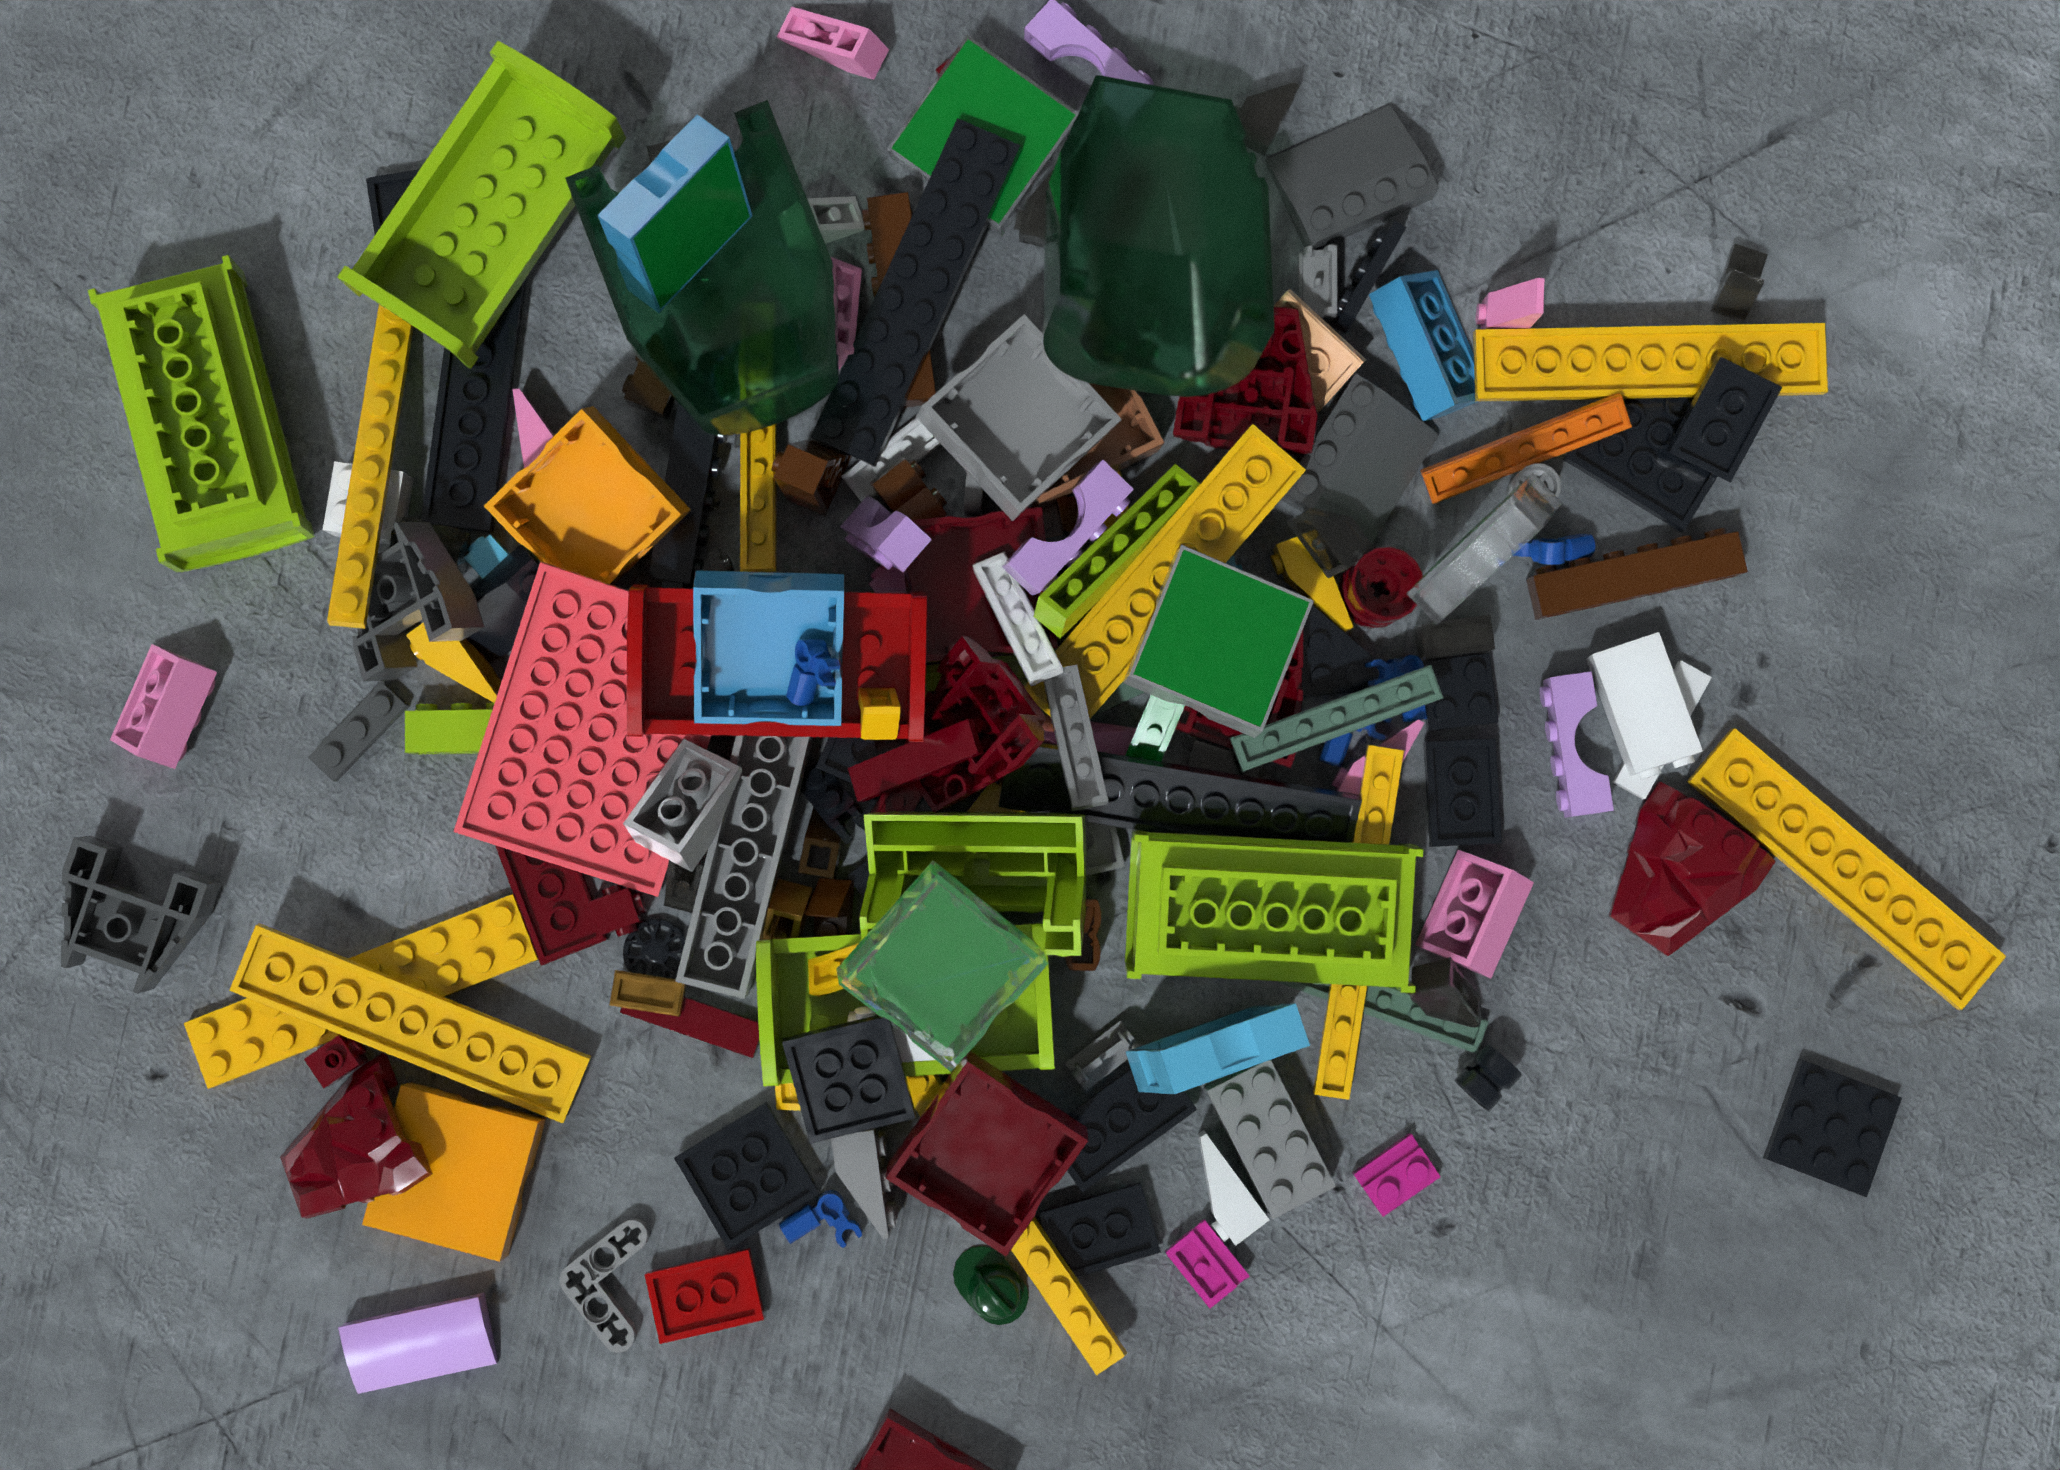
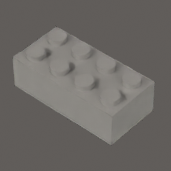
[1204,1060,1336,1219]

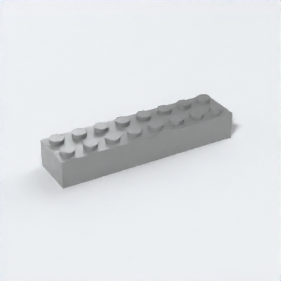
[675,736,813,999]

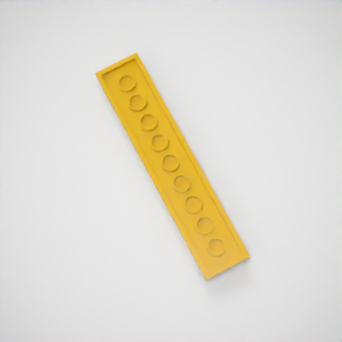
[1473,323,1828,402]
[1024,424,1306,719]
[1687,728,2006,1010]
[184,894,538,1089]
[229,923,592,1123]

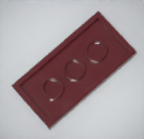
[495,845,608,966]

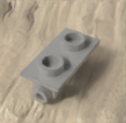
[1065,1020,1140,1091]

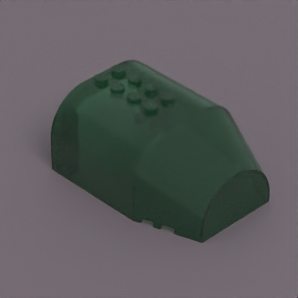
[1043,75,1275,397]
[565,100,839,435]

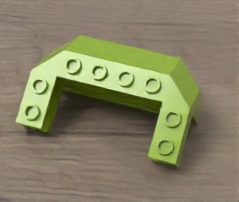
[859,811,1086,957]

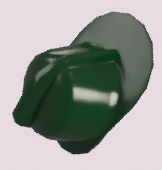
[953,1246,1029,1325]

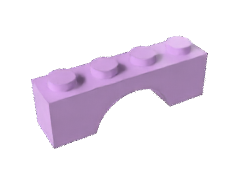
[1024,0,1155,129]
[1002,460,1134,596]
[840,496,932,572]
[1540,671,1614,818]

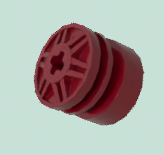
[1338,547,1424,629]

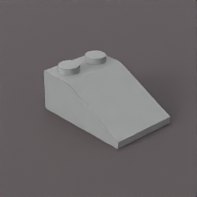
[623,739,742,872]

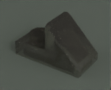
[1711,244,1768,322]

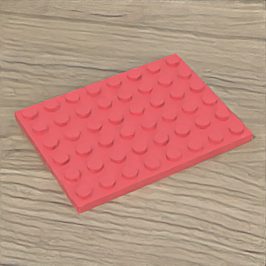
[453,562,712,897]

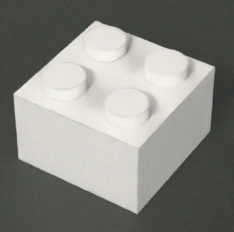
[323,461,414,545]

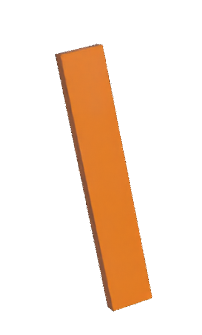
[1420,393,1632,504]

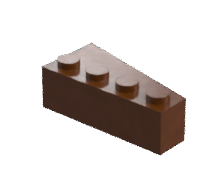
[771,439,852,517]

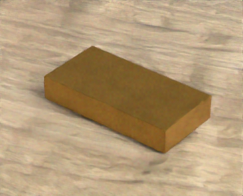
[609,970,686,1016]

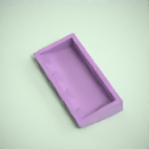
[338,1293,498,1394]

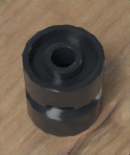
[1454,1044,1522,1112]

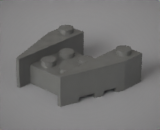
[352,522,485,681]
[61,836,222,994]

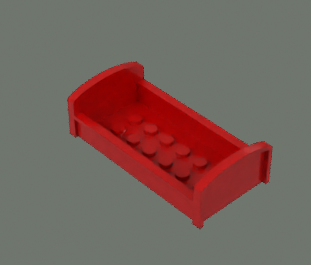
[627,585,927,742]

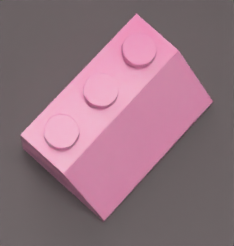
[110,644,217,769]
[1415,850,1534,979]

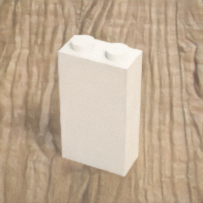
[1586,632,1703,780]

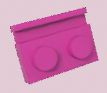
[1352,1133,1441,1217]
[1165,1219,1250,1309]

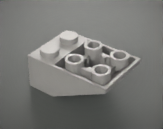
[831,1127,898,1239]

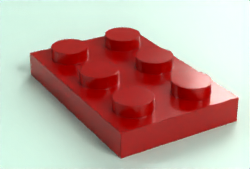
[644,1248,765,1344]

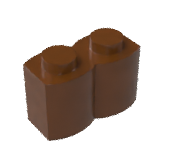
[870,457,947,520]
[1065,899,1101,971]

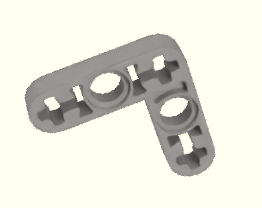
[560,1217,650,1353]

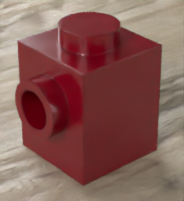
[588,885,647,937]
[304,1035,368,1088]

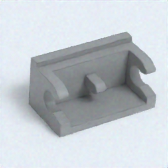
[1298,245,1337,323]

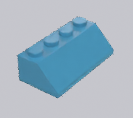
[1369,270,1479,421]

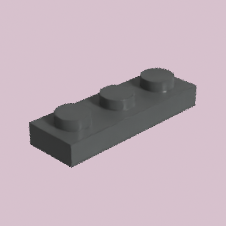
[308,682,410,782]

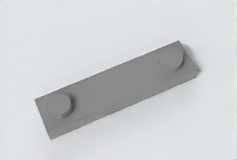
[1043,665,1108,811]

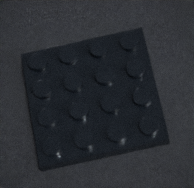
[1563,397,1718,532]

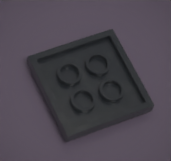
[782,1012,916,1144]
[1763,1059,1902,1197]
[674,1102,820,1249]

